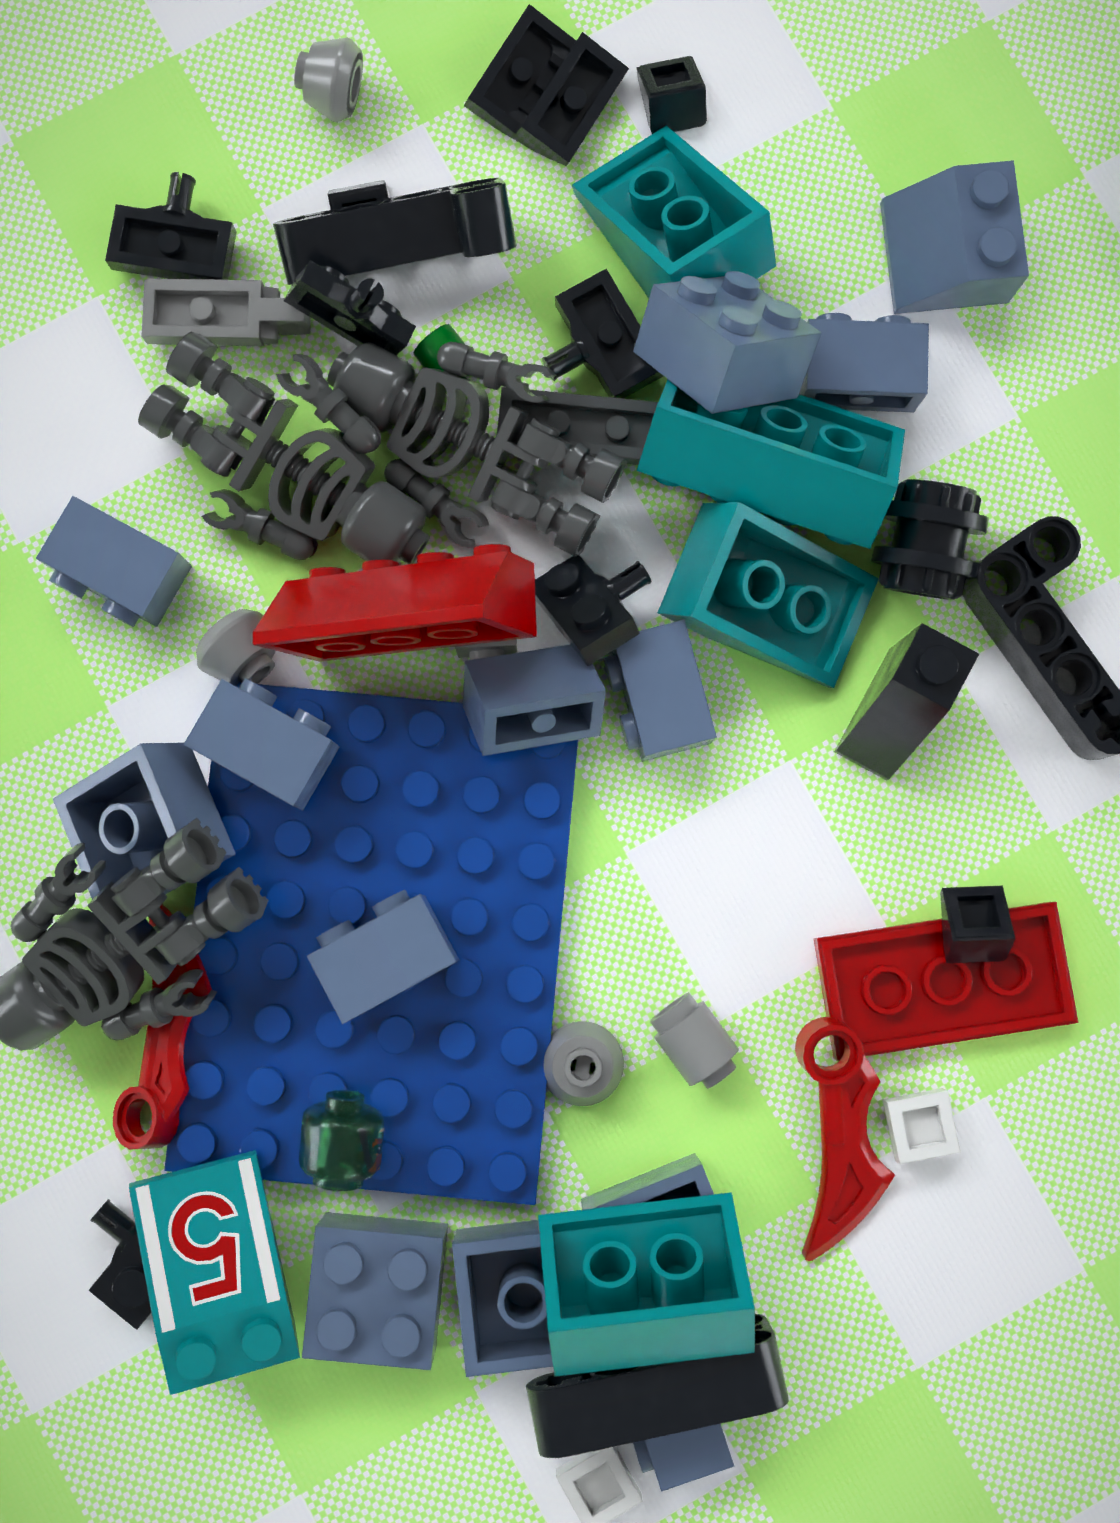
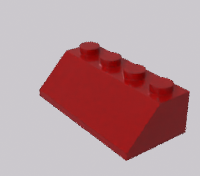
[253,544,537,662]

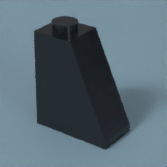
[834,623,979,781]

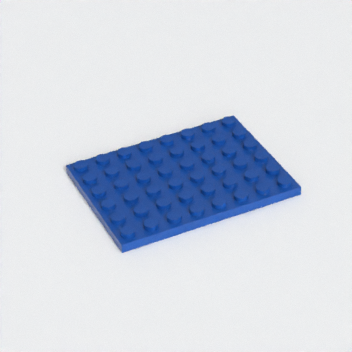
[164,682,578,1205]

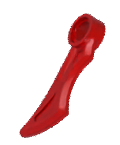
[113,904,212,1150]
[795,1017,895,1261]

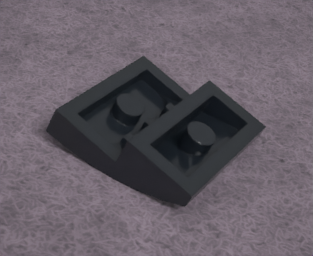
[464,4,629,166]

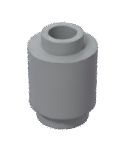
[650,992,739,1089]

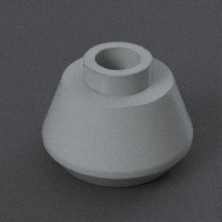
[294,37,363,123]
[196,609,276,686]
[544,1021,624,1106]

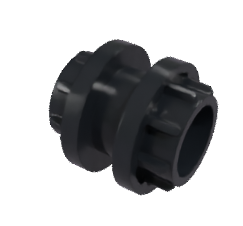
[871,479,989,600]

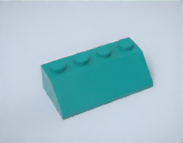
[637,379,905,549]

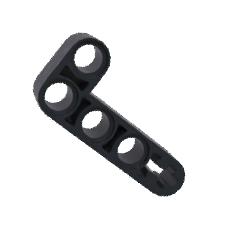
[273,177,517,285]
[962,516,1120,760]
[526,1314,789,1458]

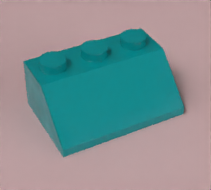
[538,1192,755,1376]

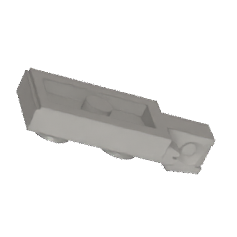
[141,278,311,346]

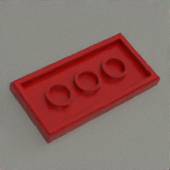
[813,901,1079,1061]

